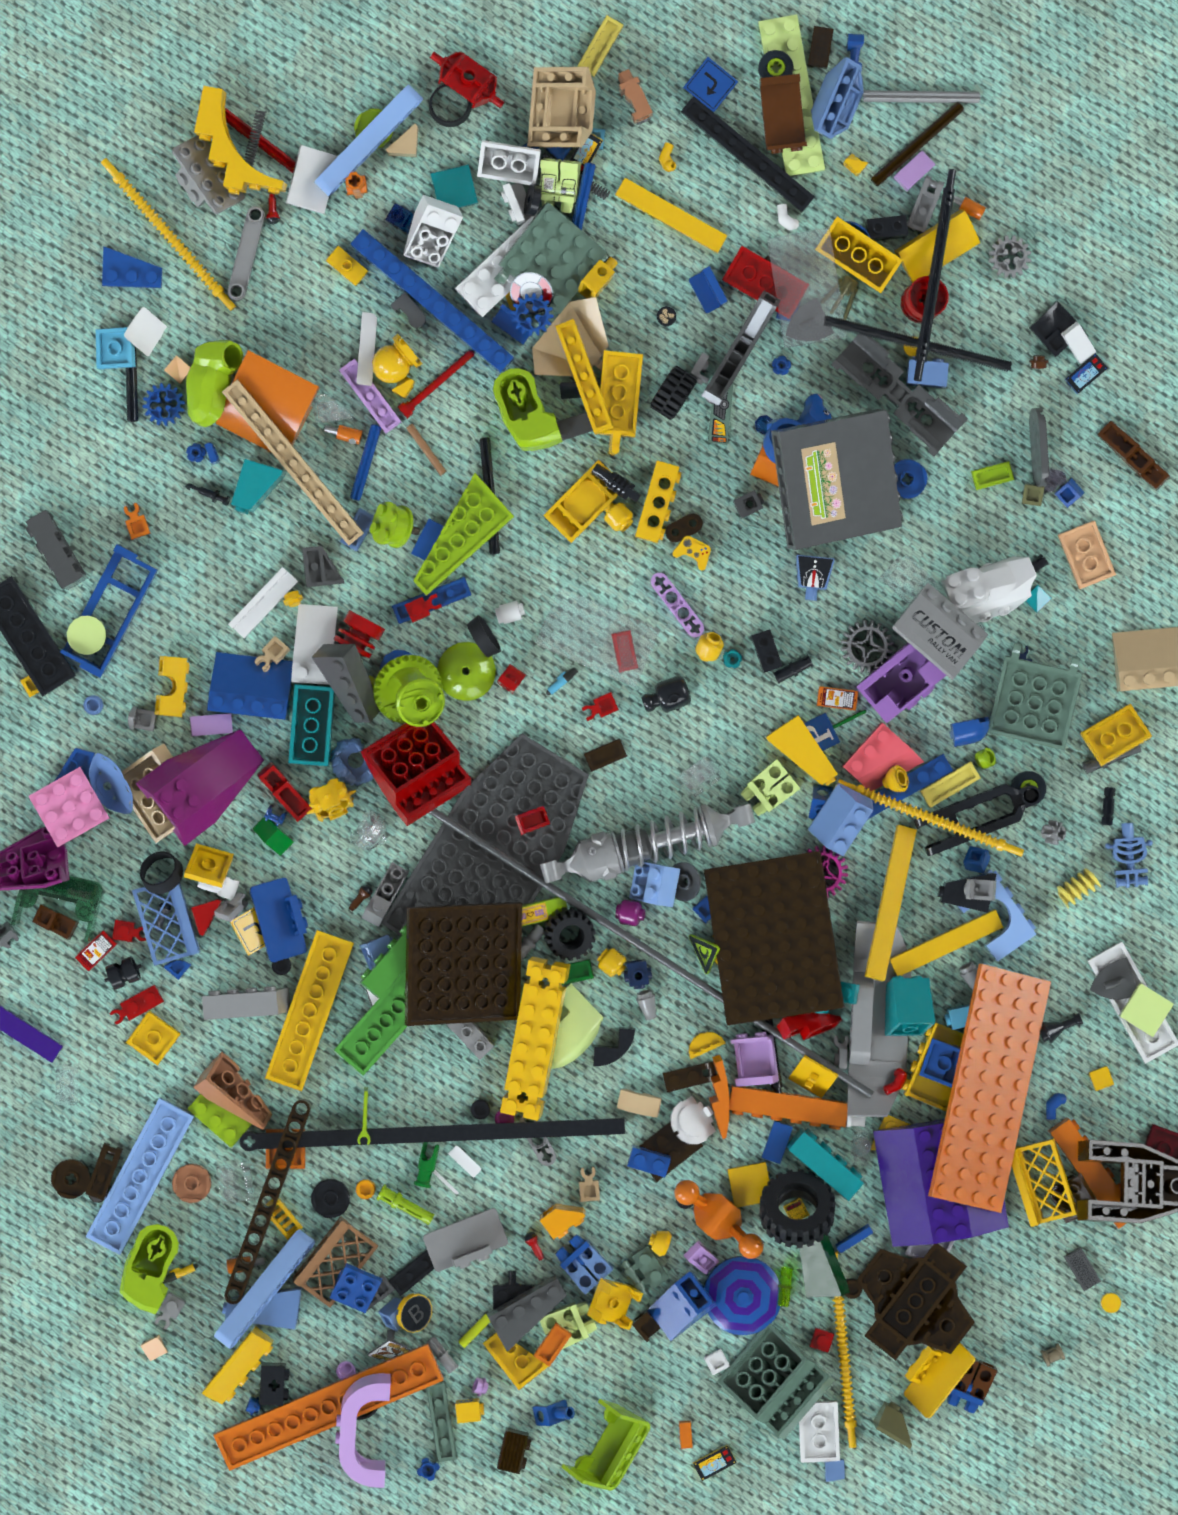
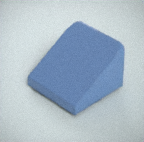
[824,1459,845,1482]

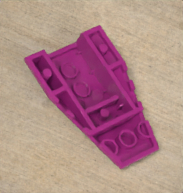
[136,730,264,846]

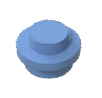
[83,695,103,715]

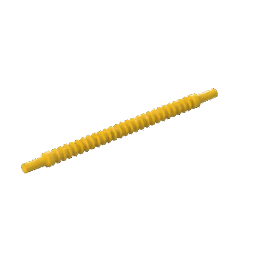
[101,158,236,311]
[838,779,1024,857]
[832,1252,857,1448]

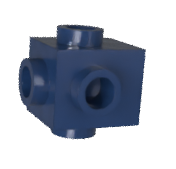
[623,959,652,989]

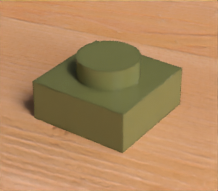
[1022,483,1044,506]

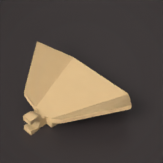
[532,297,609,376]

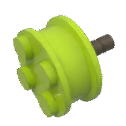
[369,502,420,548]

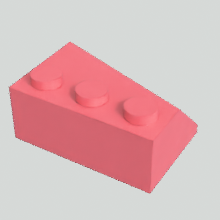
[841,723,924,791]

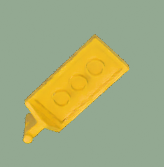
[599,350,643,456]

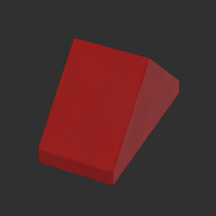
[515,806,550,835]
[191,899,223,936]

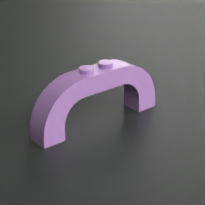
[335,1373,391,1488]

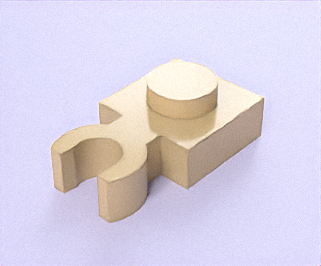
[255,636,290,672]
[579,1166,600,1202]

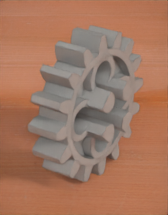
[988,235,1031,279]

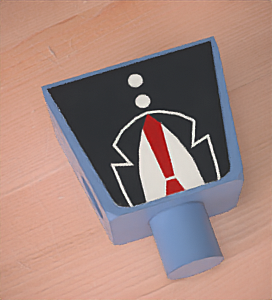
[796,555,834,601]

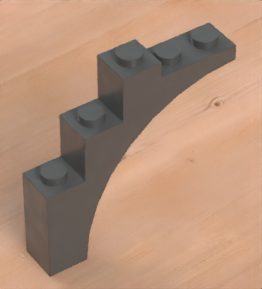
[701,290,781,406]

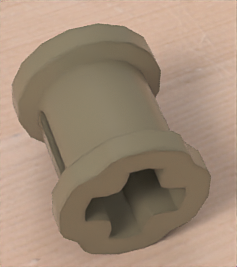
[1040,1343,1065,1367]

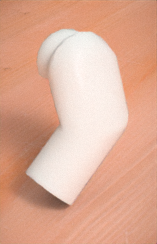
[777,204,799,230]

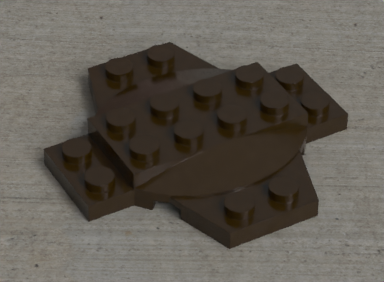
[857,1243,975,1361]

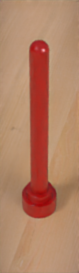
[397,350,474,419]

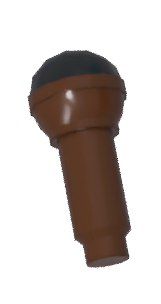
[349,885,372,911]

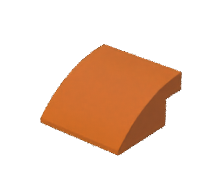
[216,350,320,453]

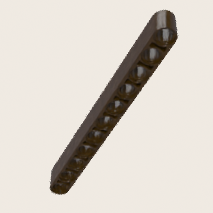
[224,1099,311,1304]

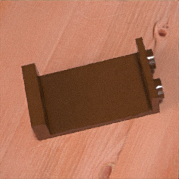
[759,74,807,154]

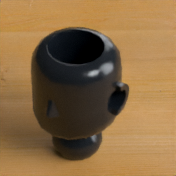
[641,676,691,713]

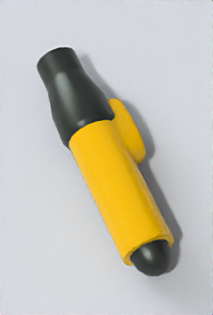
[163,1264,198,1284]

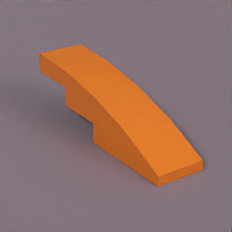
[709,1055,730,1139]

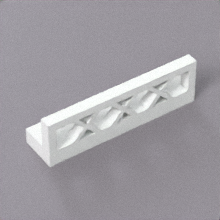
[228,567,299,638]

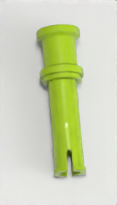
[376,1184,435,1225]

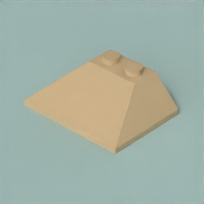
[527,67,596,147]

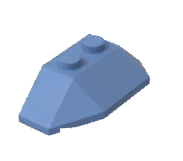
[811,57,864,139]

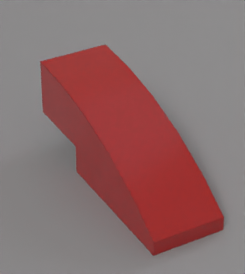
[257,761,312,822]
[776,1013,842,1041]

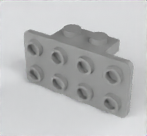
[172,135,245,214]
[423,1208,508,1272]

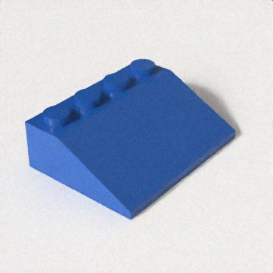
[207,652,293,720]

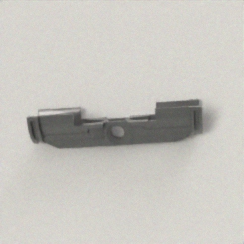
[831,333,968,457]

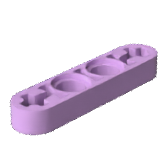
[651,573,704,637]

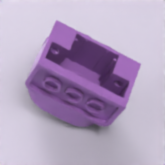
[856,643,947,724]

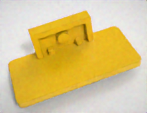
[904,1343,975,1418]

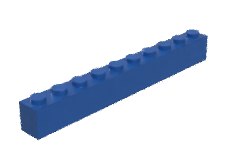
[350,229,514,373]

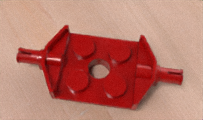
[430,51,505,109]

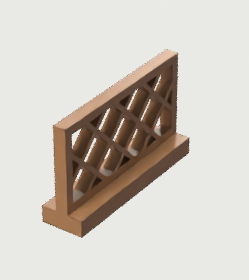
[292,1216,378,1308]

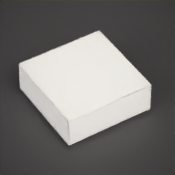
[704,1348,730,1375]

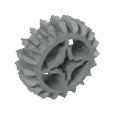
[840,620,894,673]

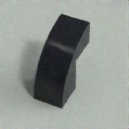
[593,1027,635,1066]

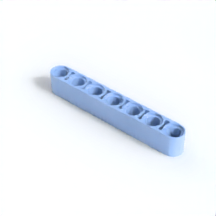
[314,85,423,196]
[214,1229,315,1349]

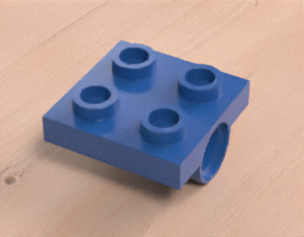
[330,1263,382,1313]

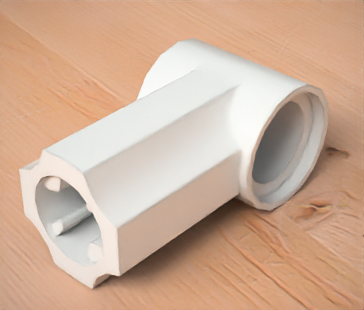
[198,877,240,900]

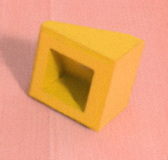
[843,154,868,177]
[392,377,415,399]

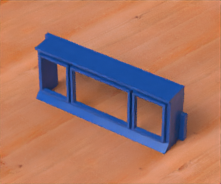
[60,544,158,678]

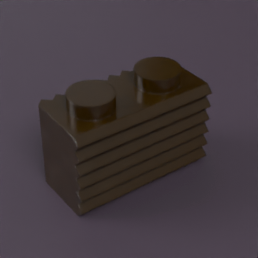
[497,1427,532,1474]

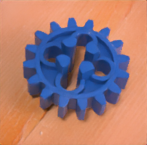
[511,293,554,337]
[142,383,186,426]

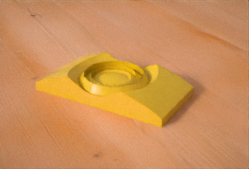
[543,460,619,543]

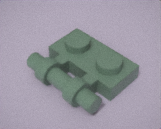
[620,1245,669,1296]

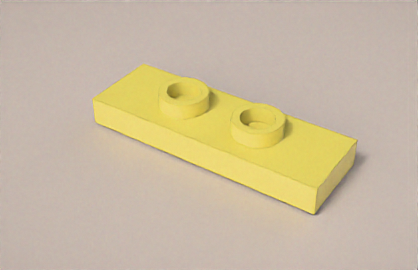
[577,15,624,77]
[920,761,981,808]

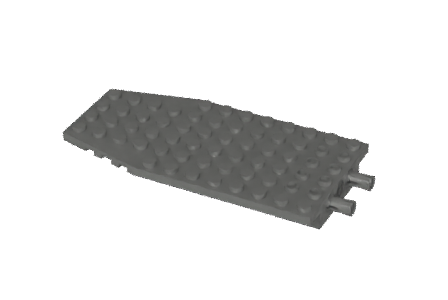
[381,733,589,936]

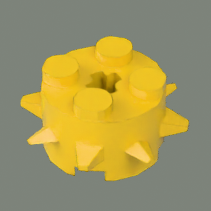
[307,778,356,822]

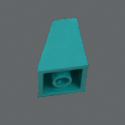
[231,459,286,515]
[885,976,935,1036]

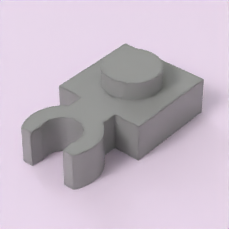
[155,1292,186,1330]

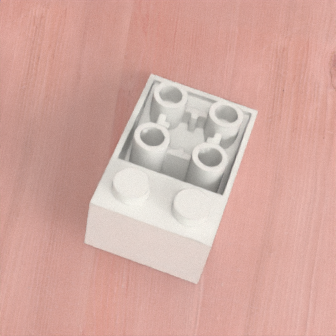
[403,195,463,268]

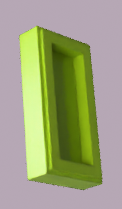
[971,461,1014,490]

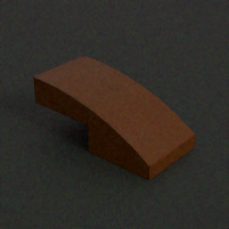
[32,904,79,940]

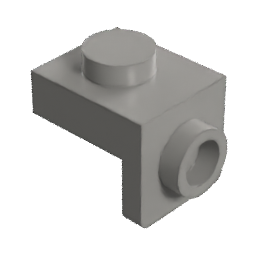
[964,879,996,901]

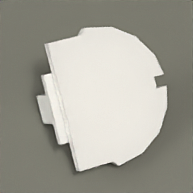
[670,1096,716,1144]

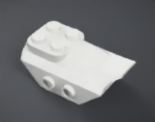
[941,556,1037,623]

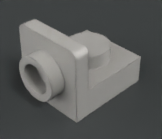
[690,352,710,385]

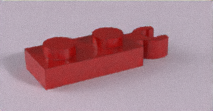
[109,985,164,1024]

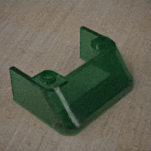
[11,875,103,943]

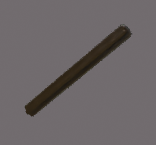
[871,102,964,186]

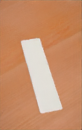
[356,312,377,386]

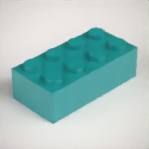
[288,684,335,766]
[787,1128,864,1201]

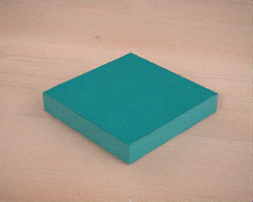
[431,164,478,208]

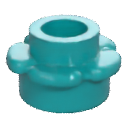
[723,649,742,668]

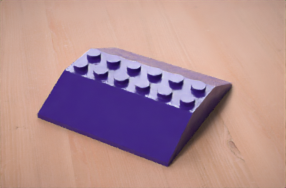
[873,1119,1009,1247]

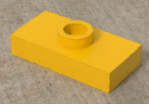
[326,246,369,286]

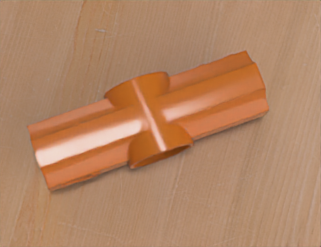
[345,172,367,198]

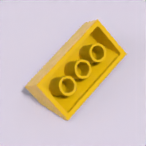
[815,216,903,293]
[202,1326,274,1404]

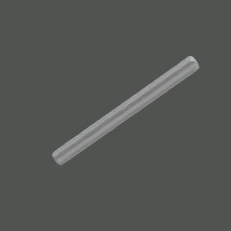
[863,90,980,103]

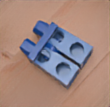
[555,1234,614,1295]

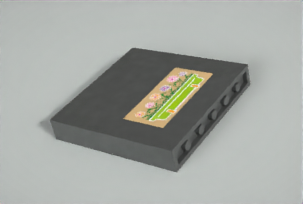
[771,409,903,550]

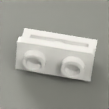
[501,183,531,226]

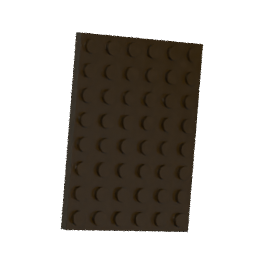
[704,851,845,1026]

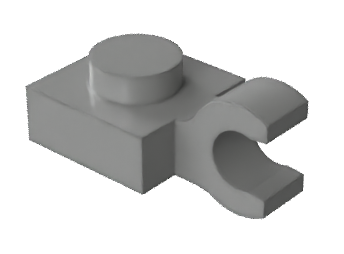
[214,892,249,922]
[833,1036,849,1071]

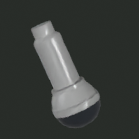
[154,902,171,932]

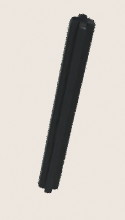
[480,437,500,555]

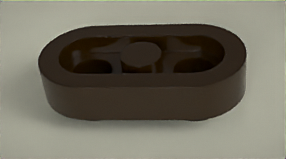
[665,513,703,543]

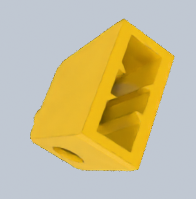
[578,256,618,299]

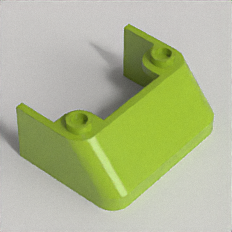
[561,1399,650,1491]

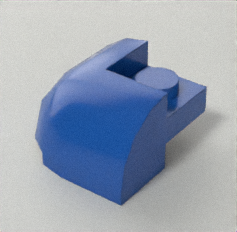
[950,717,989,747]

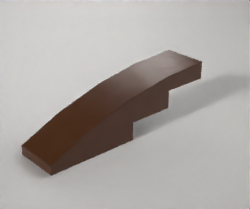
[1097,421,1170,491]

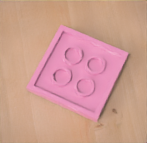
[28,767,110,847]

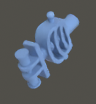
[1105,823,1153,888]

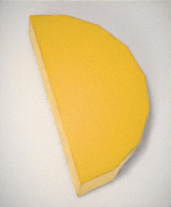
[688,1031,726,1060]

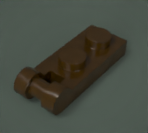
[662,1061,718,1092]
[85,1142,123,1201]

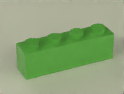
[360,923,407,998]

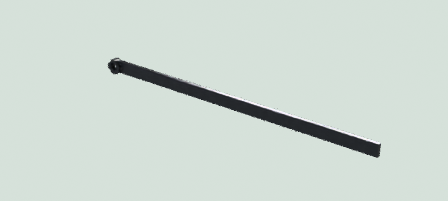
[240,1118,625,1152]

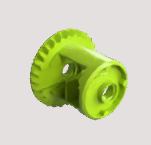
[373,655,445,727]

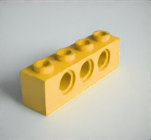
[635,460,682,543]

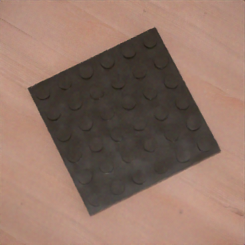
[405,902,522,1026]

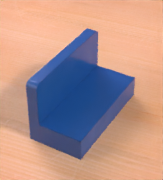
[689,266,728,313]
[491,304,534,345]

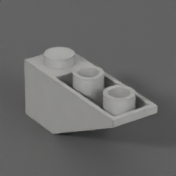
[362,862,409,927]

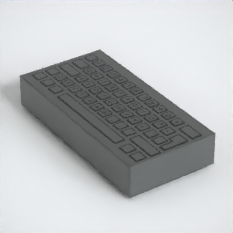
[1064,1247,1101,1291]

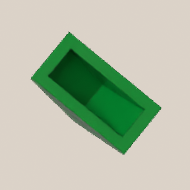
[252,817,294,856]

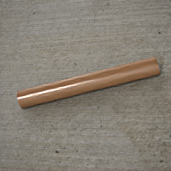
[406,424,447,476]

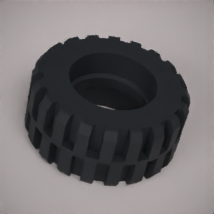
[760,1169,835,1248]

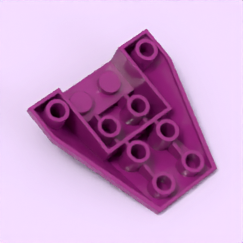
[0,827,69,891]

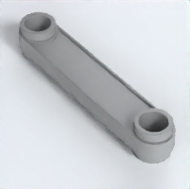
[228,206,265,301]

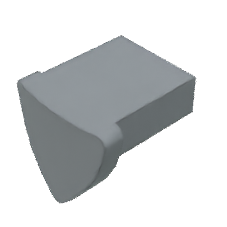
[128,706,157,731]

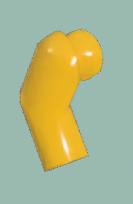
[659,142,676,172]

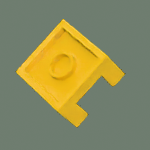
[587,1278,644,1330]

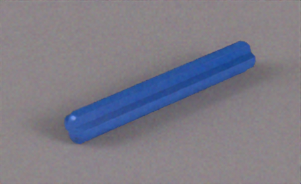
[572,162,596,231]
[350,424,381,501]

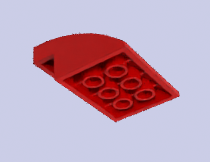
[361,722,471,826]

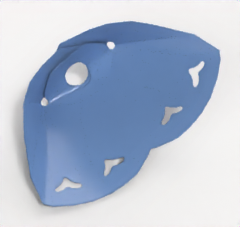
[89,753,133,814]

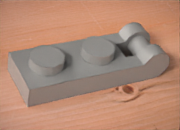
[907,175,945,233]

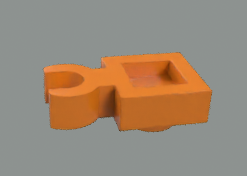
[124,503,151,540]

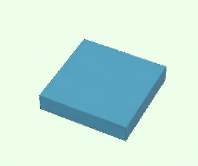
[96,327,135,369]

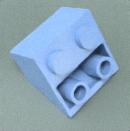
[629,861,680,907]

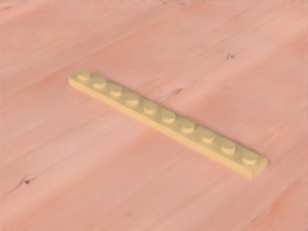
[222,379,364,546]

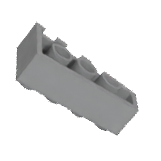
[202,986,290,1020]

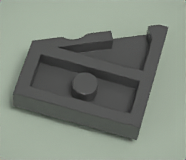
[302,546,344,587]

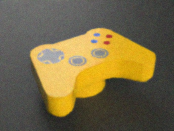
[672,535,711,570]

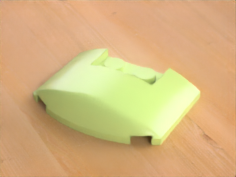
[551,984,603,1069]

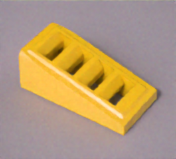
[265,1198,303,1240]

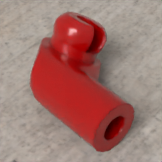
[883,1068,907,1095]

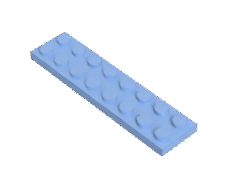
[86,1098,194,1255]

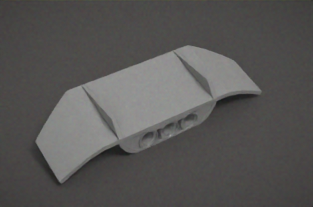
[847,921,911,1117]

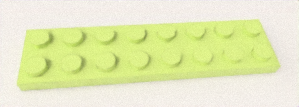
[758,14,825,177]

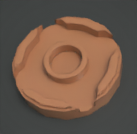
[172,1163,212,1203]

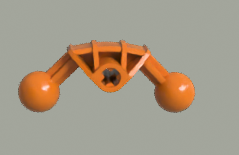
[674,1180,764,1259]

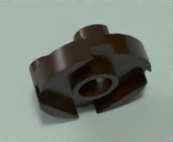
[51,1159,91,1199]

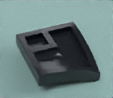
[1029,301,1085,357]

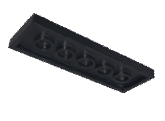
[0,576,76,697]

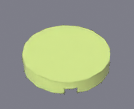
[67,616,107,655]

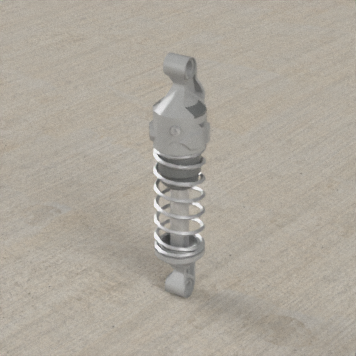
[540,803,755,883]

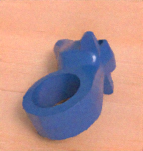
[763,394,832,464]

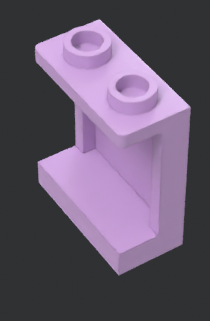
[731,1031,779,1087]

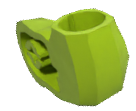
[186,340,243,427]
[493,368,563,451]
[120,1224,179,1314]

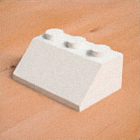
[477,140,541,185]

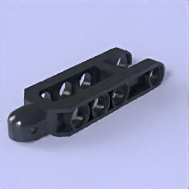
[913,784,1041,856]

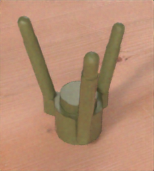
[821,276,858,320]

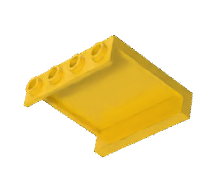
[902,1022,963,1112]

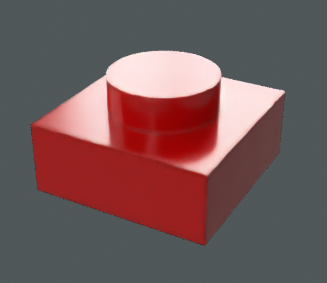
[809,1327,834,1353]

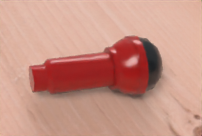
[266,194,280,225]
[524,1232,544,1261]

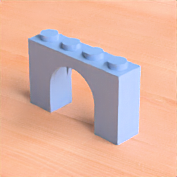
[958,869,1036,961]

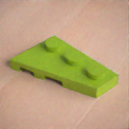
[187,1094,252,1148]

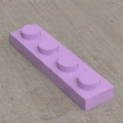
[339,358,402,434]

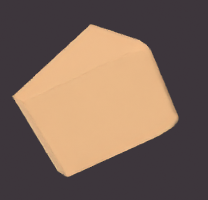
[140,1335,168,1361]

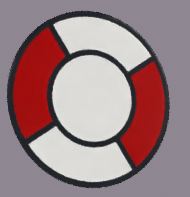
[510,272,553,314]

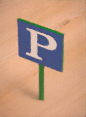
[804,709,867,751]

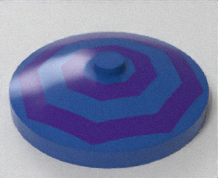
[704,1256,782,1335]

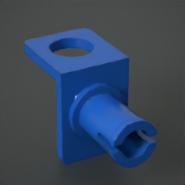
[532,1400,575,1426]

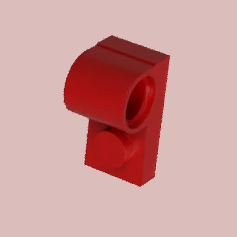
[497,664,526,694]

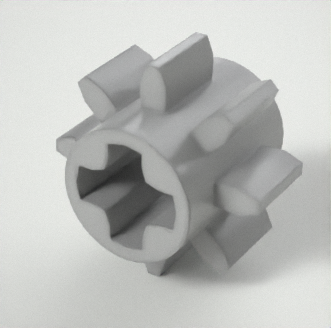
[1041,820,1066,845]

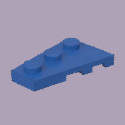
[102,246,162,288]

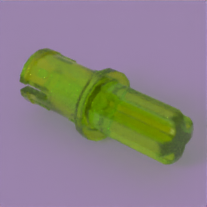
[778,1267,794,1307]

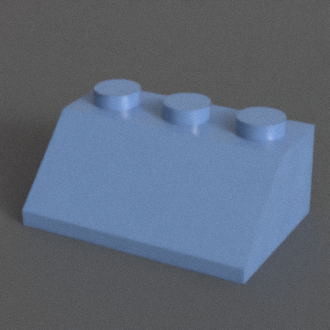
[808,782,873,856]

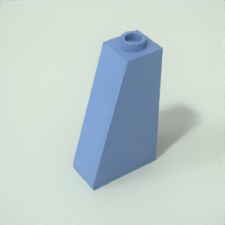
[222,1287,302,1329]

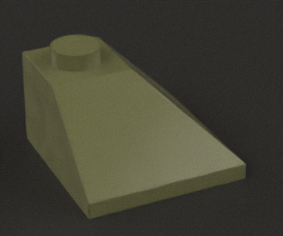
[873,1401,912,1449]

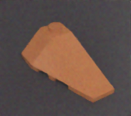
[193,1052,273,1130]

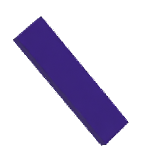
[0,1006,63,1063]

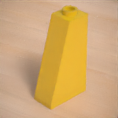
[766,715,838,786]

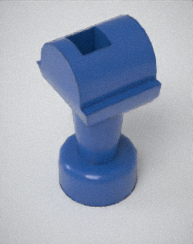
[847,34,864,66]

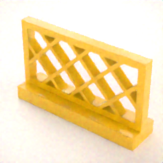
[1012,1138,1077,1227]

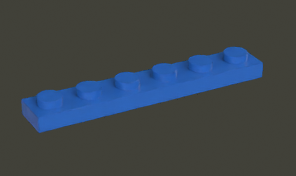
[867,754,953,820]

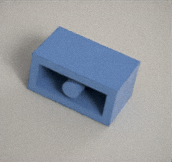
[906,357,949,389]

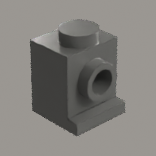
[733,490,765,519]

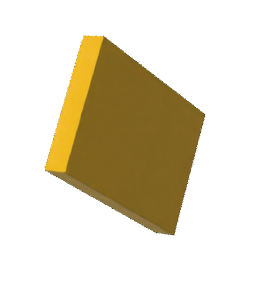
[1080,704,1152,767]

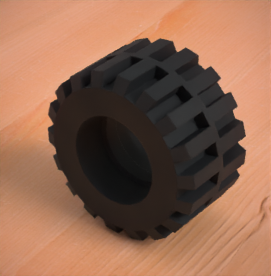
[650,366,697,420]
[543,907,596,961]

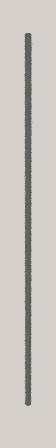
[373,777,874,1098]

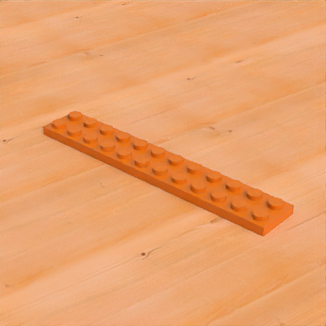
[213,1343,444,1471]

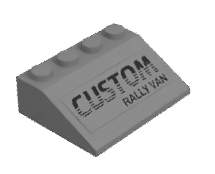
[892,583,988,680]

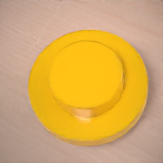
[283,591,303,607]

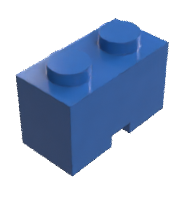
[627,1145,671,1178]

